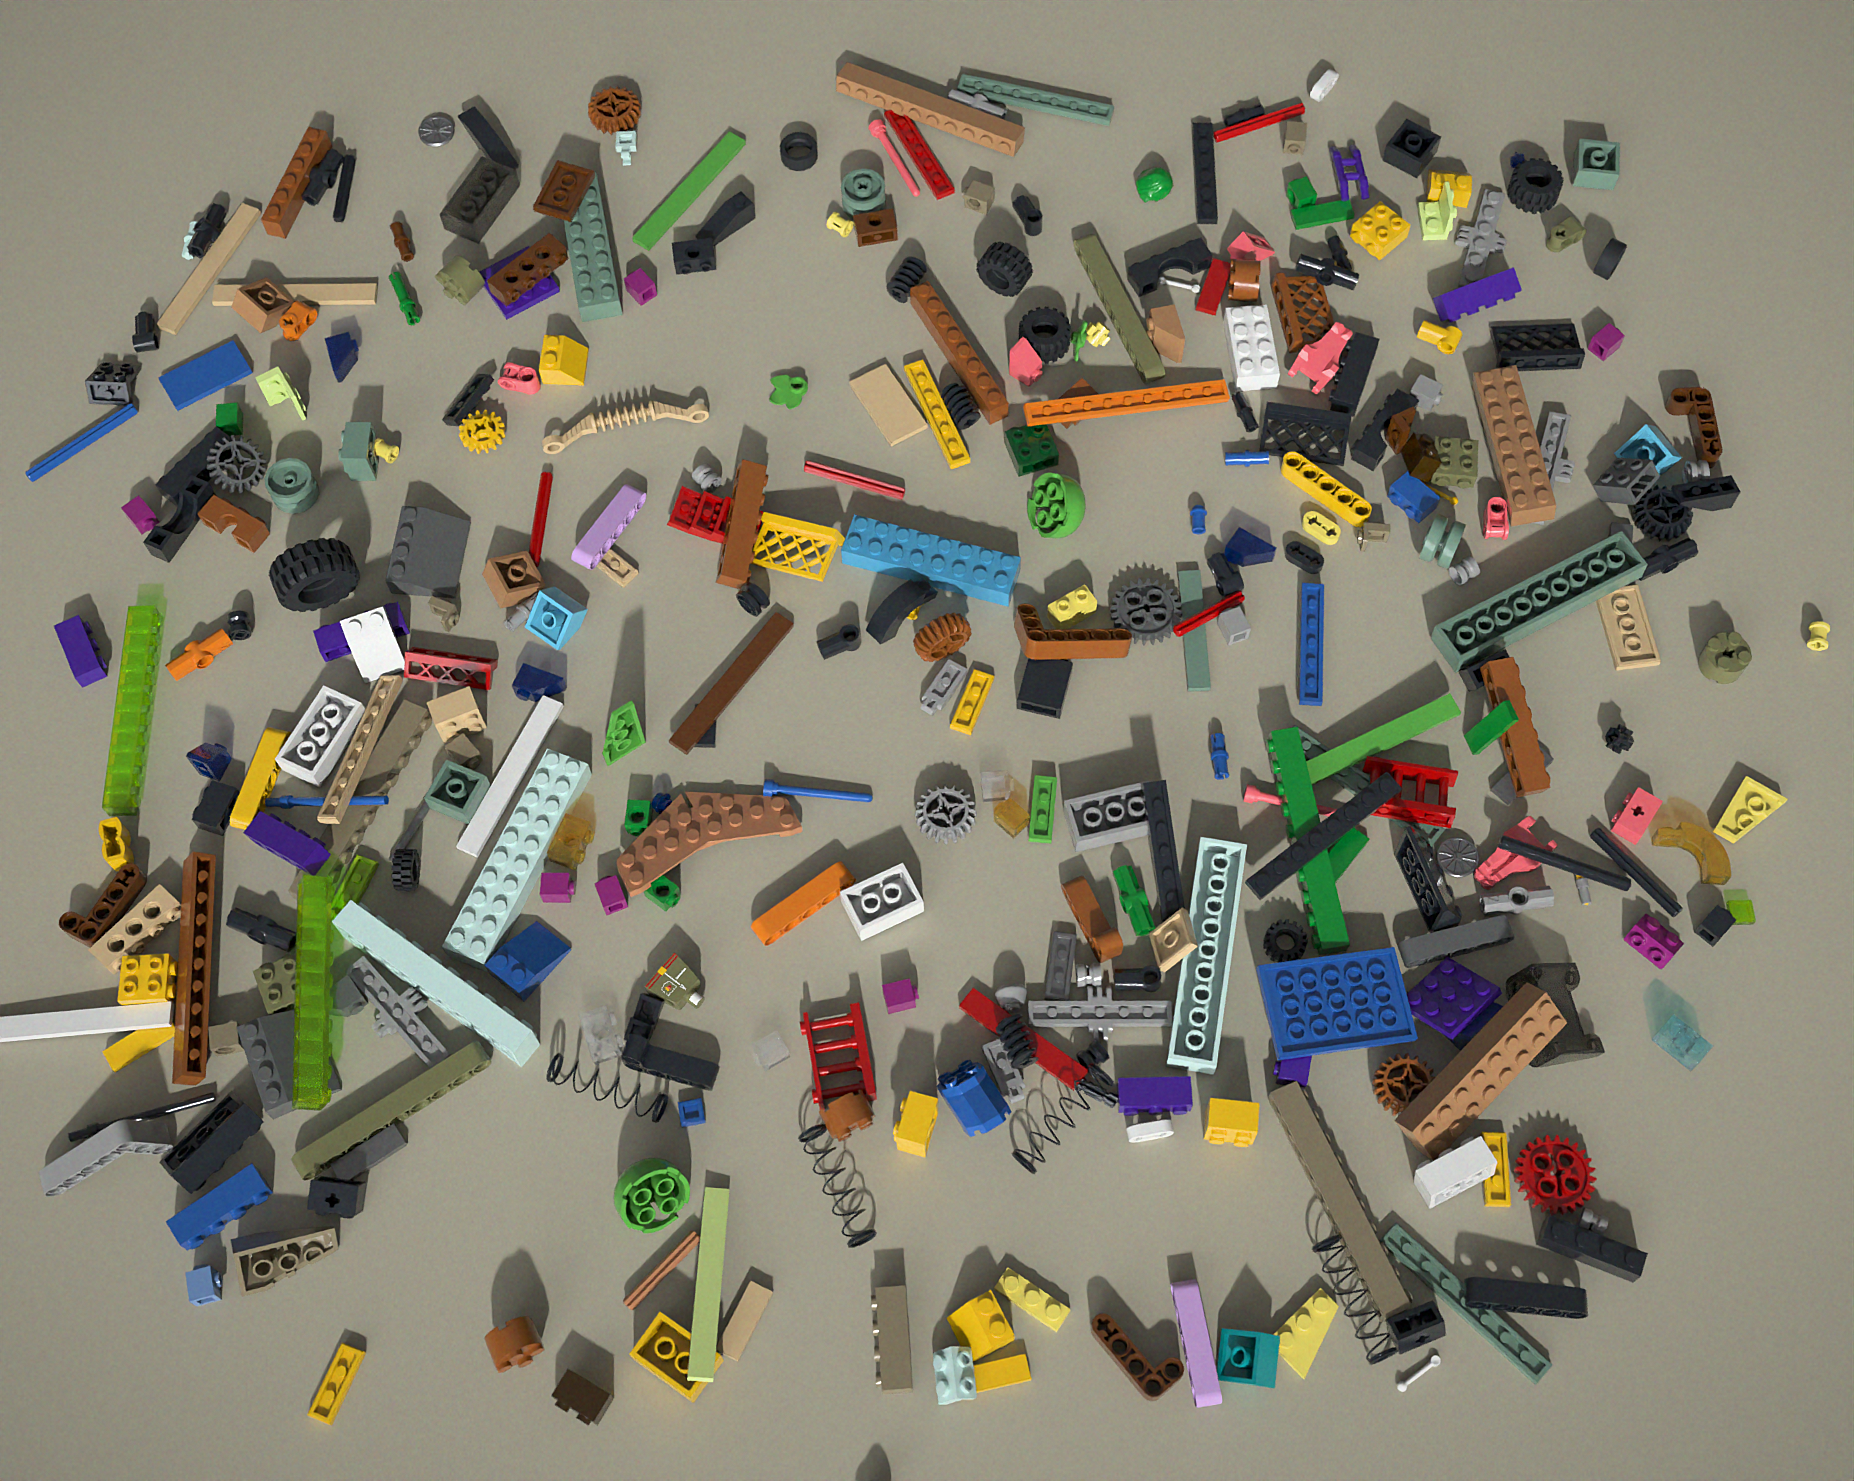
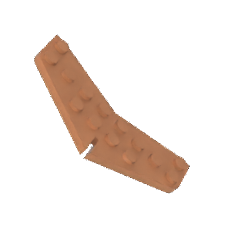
[617,791,802,897]

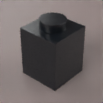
[1694,905,1736,947]

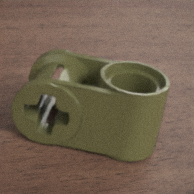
[1546,216,1587,252]

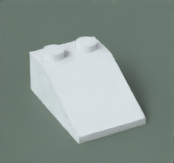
[340,606,405,683]

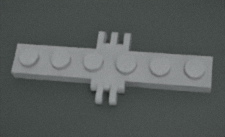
[1455,189,1507,289]
[1535,412,1575,525]
[345,956,451,1068]
[1028,986,1172,1041]

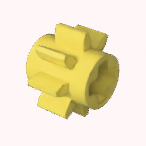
[1086,321,1110,347]

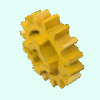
[459,410,506,454]

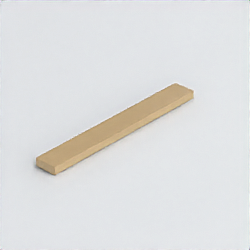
[156,203,261,335]
[212,283,378,306]
[317,675,403,824]

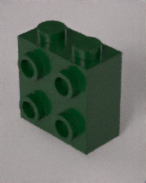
[1004,424,1059,477]

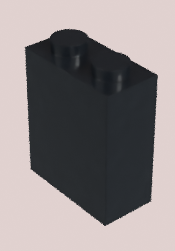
[1017,658,1073,719]

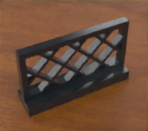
[1490,323,1585,371]
[1259,402,1352,466]

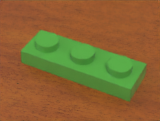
[1028,775,1057,844]

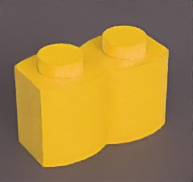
[99,817,134,872]

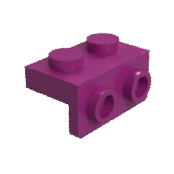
[1624,913,1684,969]

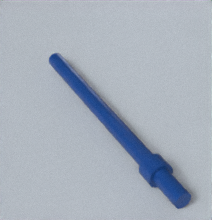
[265,795,389,809]

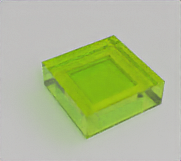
[1726,900,1756,925]

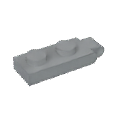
[921,659,968,716]
[981,1039,1025,1104]

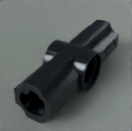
[301,149,344,206]
[187,203,227,259]
[1295,254,1359,290]
[1639,538,1699,581]
[226,907,299,952]

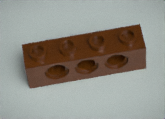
[487,233,569,307]

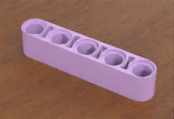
[571,484,646,570]
[1170,1279,1222,1408]

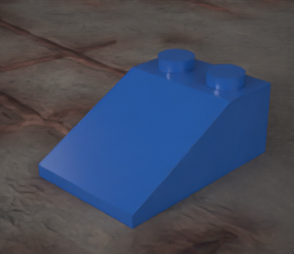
[485,921,572,1002]

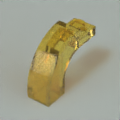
[1652,822,1731,885]

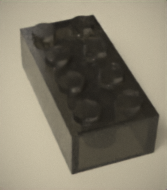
[439,156,520,244]

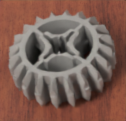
[915,783,977,845]

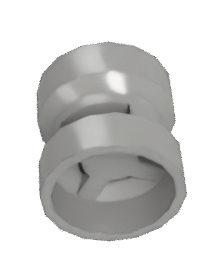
[692,464,722,493]
[1448,556,1480,586]
[1076,963,1101,987]
[1576,1207,1609,1236]

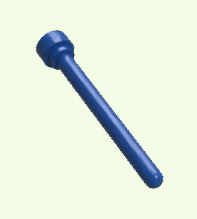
[763,779,873,802]

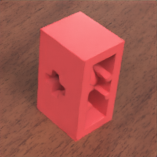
[1611,787,1663,845]

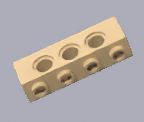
[88,884,181,975]

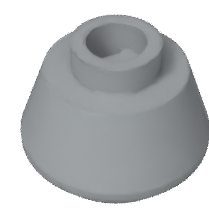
[995,983,1027,1012]

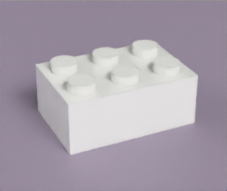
[840,863,924,941]
[1414,1136,1497,1209]

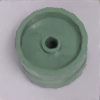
[841,168,886,219]
[264,458,319,514]
[1419,514,1466,569]

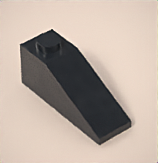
[695,191,755,246]
[1671,475,1741,511]

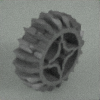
[207,435,267,493]

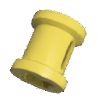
[827,212,854,238]
[374,438,399,464]
[1807,621,1830,651]

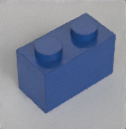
[1387,471,1440,523]

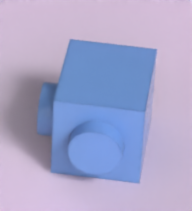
[185,1264,223,1306]

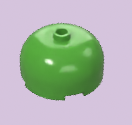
[1027,473,1086,539]
[614,1158,690,1233]

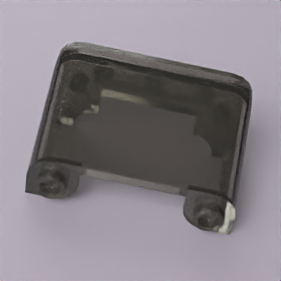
[1505,963,1605,1068]

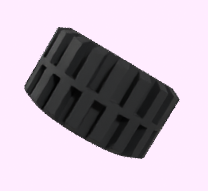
[1507,158,1564,214]
[976,241,1033,297]
[1018,306,1071,364]

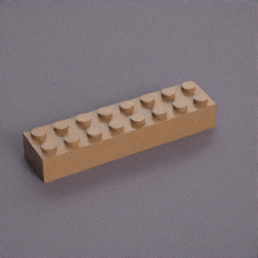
[1473,365,1556,527]
[1394,982,1567,1161]

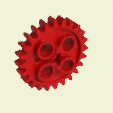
[1513,1135,1597,1216]

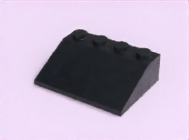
[1394,826,1462,933]

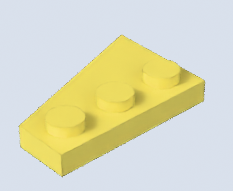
[1713,776,1788,844]
[1273,1288,1339,1379]

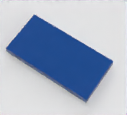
[158,340,253,411]

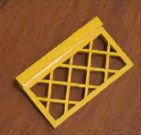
[752,512,845,582]

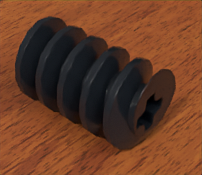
[886,256,927,303]
[941,383,981,430]
[996,1014,1040,1069]

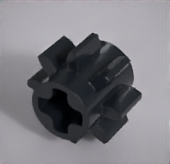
[1605,724,1634,754]

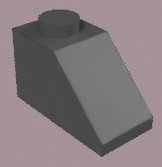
[308,975,368,1017]

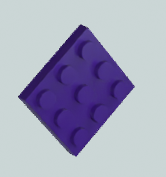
[479,246,560,320]
[1407,956,1502,1040]

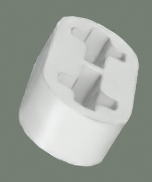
[1310,69,1339,102]
[1126,1120,1174,1142]

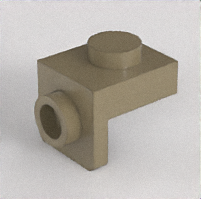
[1357,522,1390,552]
[428,596,459,632]

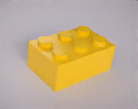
[629,1312,724,1403]

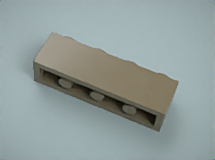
[871,1285,913,1395]

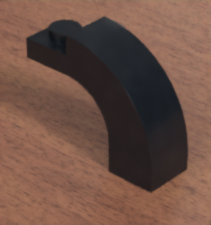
[866,578,938,645]

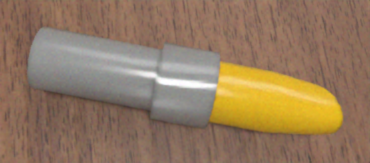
[1575,874,1591,906]

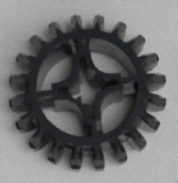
[1632,485,1694,542]

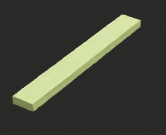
[687,1187,730,1382]

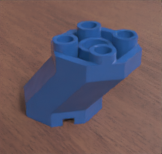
[936,1059,1012,1137]

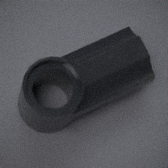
[1012,195,1043,236]
[132,311,159,353]
[1207,552,1244,597]
[816,624,861,660]
[1115,965,1162,992]

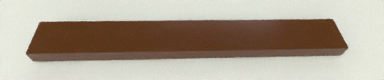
[669,612,794,755]

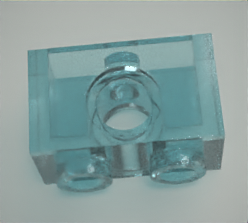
[1652,1014,1713,1071]

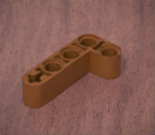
[1061,875,1123,964]

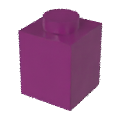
[624,268,657,306]
[1588,323,1625,361]
[121,495,160,535]
[540,873,576,903]
[594,875,628,915]
[882,978,919,1014]

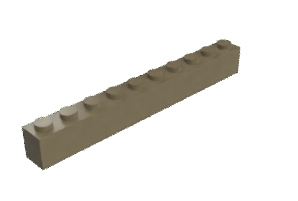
[288,699,432,909]
[1268,1081,1412,1323]

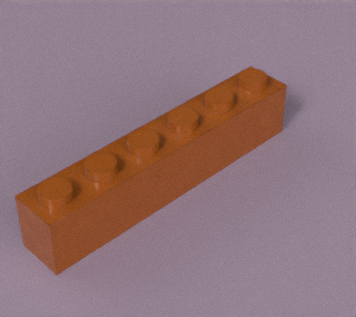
[261,127,333,239]
[716,459,769,590]
[1480,657,1551,798]

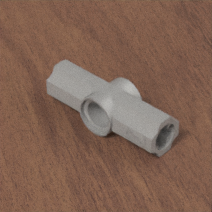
[948,89,1007,120]
[1479,886,1554,915]

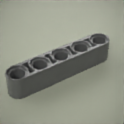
[1397,915,1515,968]

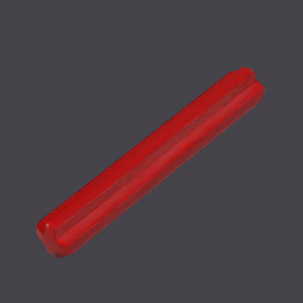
[1172,591,1245,637]

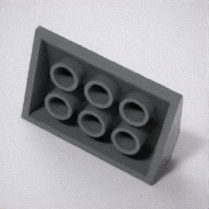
[386,506,471,598]
[236,1006,342,1120]

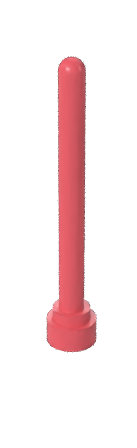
[868,119,920,197]
[1243,784,1338,816]

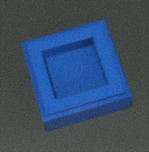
[678,1098,706,1128]

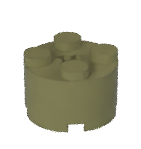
[435,255,485,305]
[1698,632,1752,684]

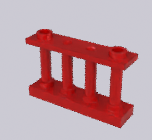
[1363,756,1458,828]
[799,1002,877,1110]

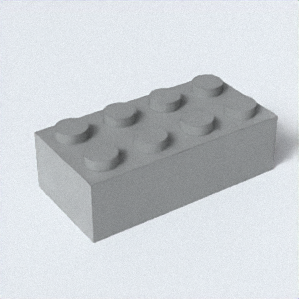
[1063,780,1153,852]

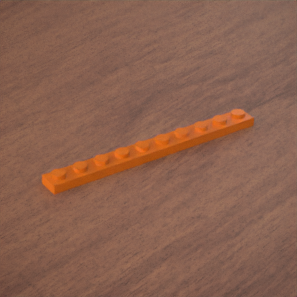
[1023,379,1230,426]

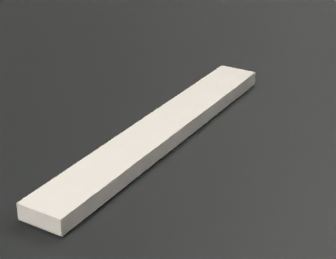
[456,695,564,858]
[0,1001,174,1042]

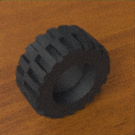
[269,538,360,612]

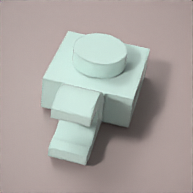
[616,131,637,166]

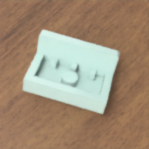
[933,1346,977,1405]

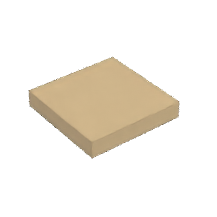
[1149,908,1198,972]

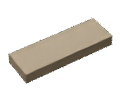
[597,548,639,588]
[716,1281,773,1362]

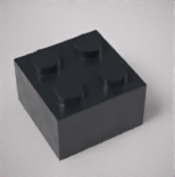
[1382,119,1442,178]

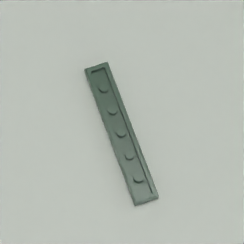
[1178,570,1211,692]

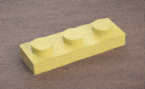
[994,1267,1071,1332]

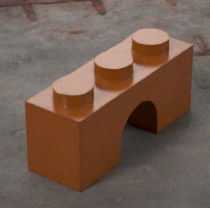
[198,495,270,553]

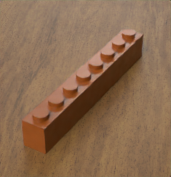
[910,281,1009,425]

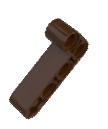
[1665,387,1723,469]
[59,863,147,948]
[1091,1313,1184,1401]

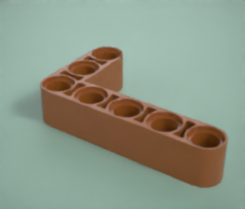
[1014,603,1132,660]

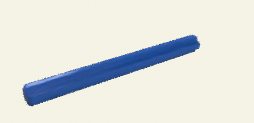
[25,403,138,482]

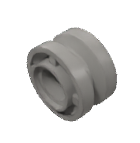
[1682,460,1710,484]

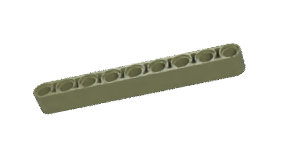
[1073,233,1165,384]
[291,1041,491,1181]

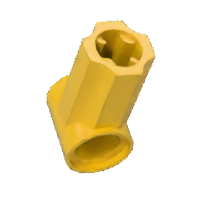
[1417,320,1463,354]

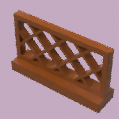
[1271,273,1334,353]

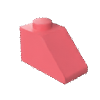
[1227,231,1275,261]
[1009,337,1043,387]

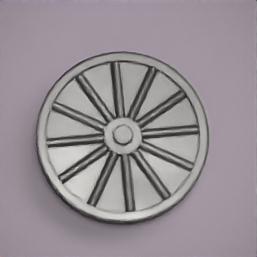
[418,116,454,147]
[1436,837,1479,877]

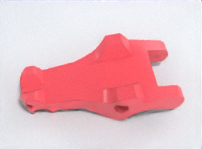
[1288,322,1353,395]
[1474,816,1558,890]

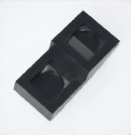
[623,993,665,1041]

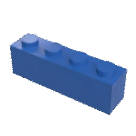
[166,1164,273,1251]

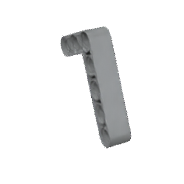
[39,1120,173,1197]

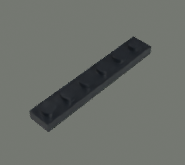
[1192,123,1218,224]
[1142,780,1185,922]

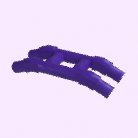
[1329,144,1369,201]

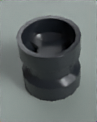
[227,611,251,640]
[1076,1040,1110,1073]

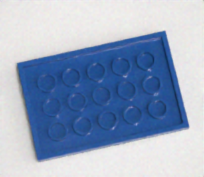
[1256,947,1418,1060]

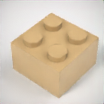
[427,686,487,744]

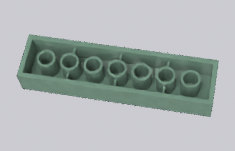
[564,171,623,322]

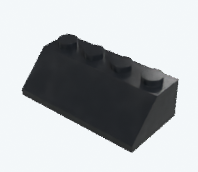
[159,1091,264,1194]

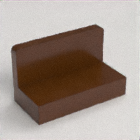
[1385,407,1416,455]

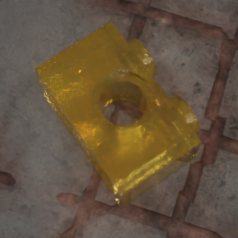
[547,813,595,870]

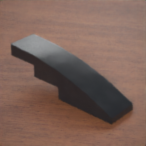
[458,106,519,177]

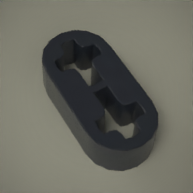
[1285,541,1324,574]

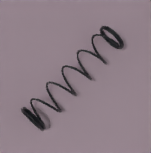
[546,1053,668,1123]
[1012,1063,1114,1174]
[798,1124,877,1248]
[1311,1235,1398,1365]

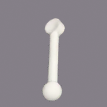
[1158,277,1200,293]
[1397,1355,1441,1391]

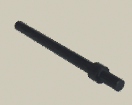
[68,1092,216,1142]

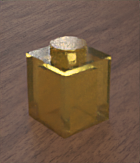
[994,797,1030,839]

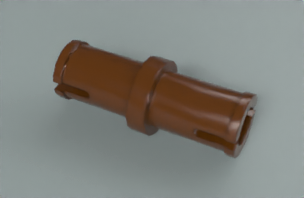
[390,221,414,262]

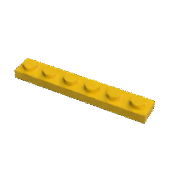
[904,360,970,470]

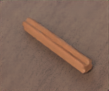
[623,1230,700,1310]

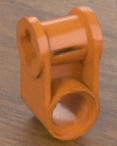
[279,301,318,341]

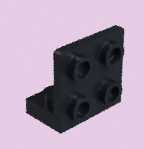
[85,362,141,406]

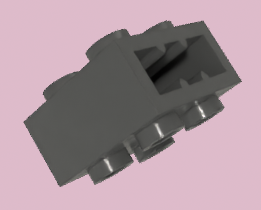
[1593,458,1660,505]

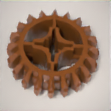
[588,86,641,135]
[913,612,972,662]
[1372,1053,1436,1116]

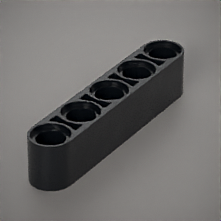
[1464,1277,1588,1319]

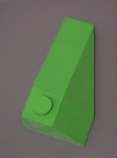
[602,700,646,766]

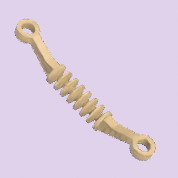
[542,400,709,454]

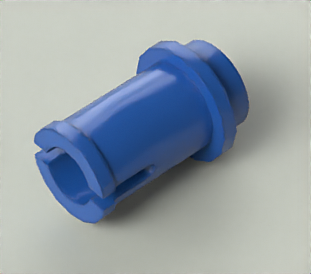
[1190,505,1207,534]

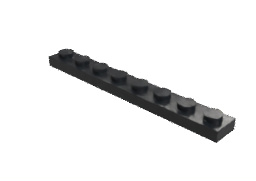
[1245,772,1402,900]

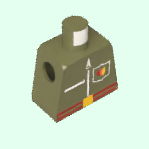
[645,952,705,1010]

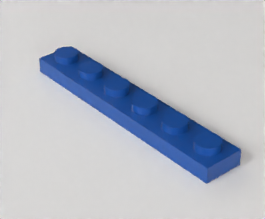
[1299,583,1324,706]

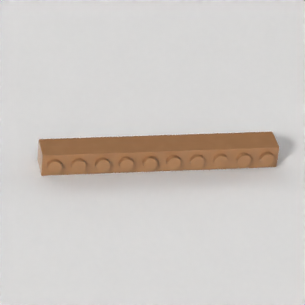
[836,62,1025,157]

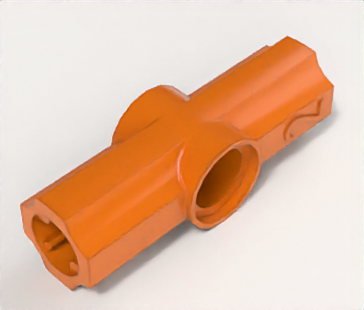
[165,628,233,681]

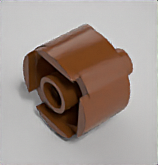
[1228,259,1261,302]
[819,1089,875,1142]
[484,1316,545,1373]

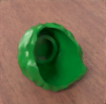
[1136,167,1173,203]

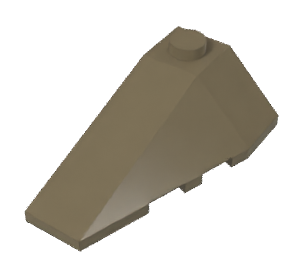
[230,1226,339,1297]

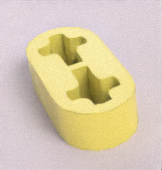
[1302,511,1341,545]

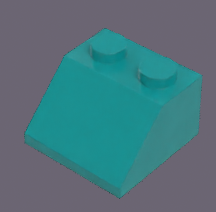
[1217,1328,1280,1389]

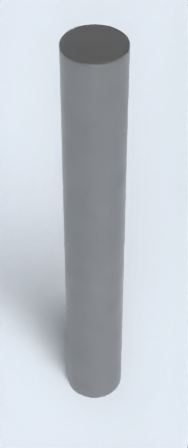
[388,801,430,861]

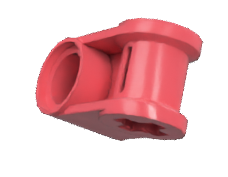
[498,362,541,394]
[1483,497,1509,540]

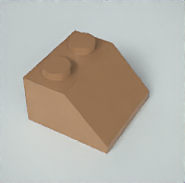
[231,277,294,333]
[1145,304,1185,363]
[482,551,546,609]

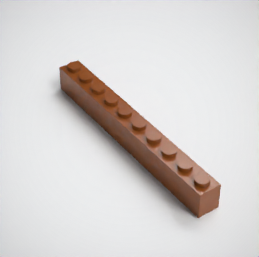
[172,851,216,1086]

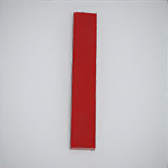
[884,110,955,200]
[959,988,1088,1091]

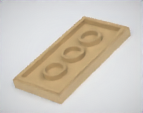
[849,364,928,447]
[1596,584,1661,670]

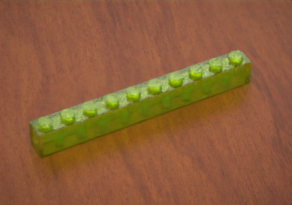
[102,605,163,816]
[292,875,335,1111]

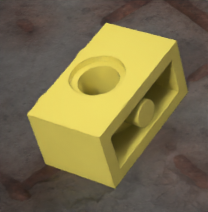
[1047,584,1097,629]

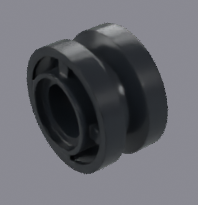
[736,582,770,617]

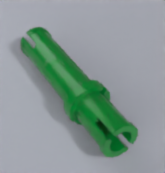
[389,272,420,326]

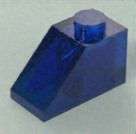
[324,332,360,383]
[1224,527,1277,567]
[512,663,567,702]
[186,742,232,782]

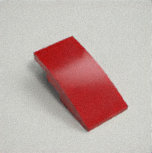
[667,486,764,549]

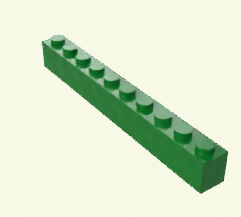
[1266,727,1350,955]

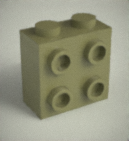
[1430,436,1478,488]
[253,952,317,1015]

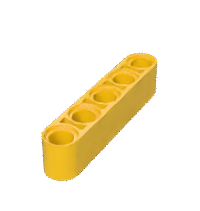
[1281,451,1372,527]
[230,727,292,830]

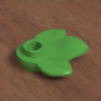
[1070,320,1088,361]
[769,375,808,409]

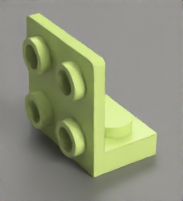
[1417,182,1457,240]
[255,367,306,421]

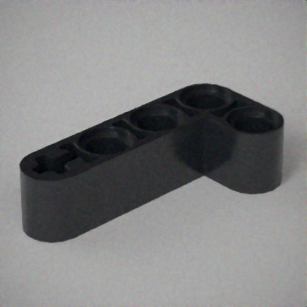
[621,1034,720,1091]

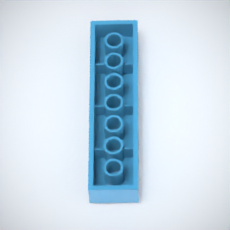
[841,514,1021,607]

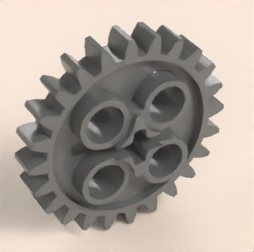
[1110,578,1182,646]

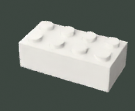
[1223,305,1280,392]
[275,685,365,788]

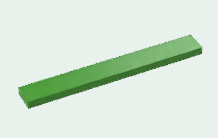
[632,131,746,251]
[1306,693,1461,785]

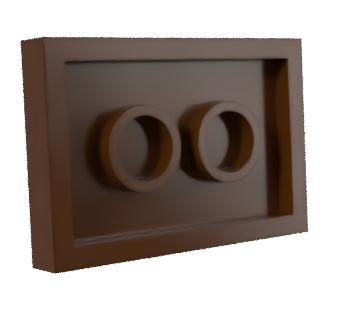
[533,160,595,222]

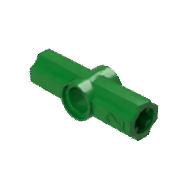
[1112,865,1155,936]

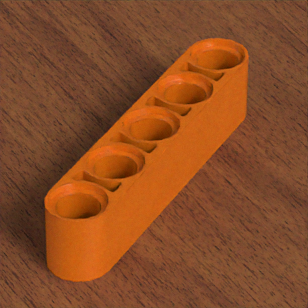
[751,861,856,946]

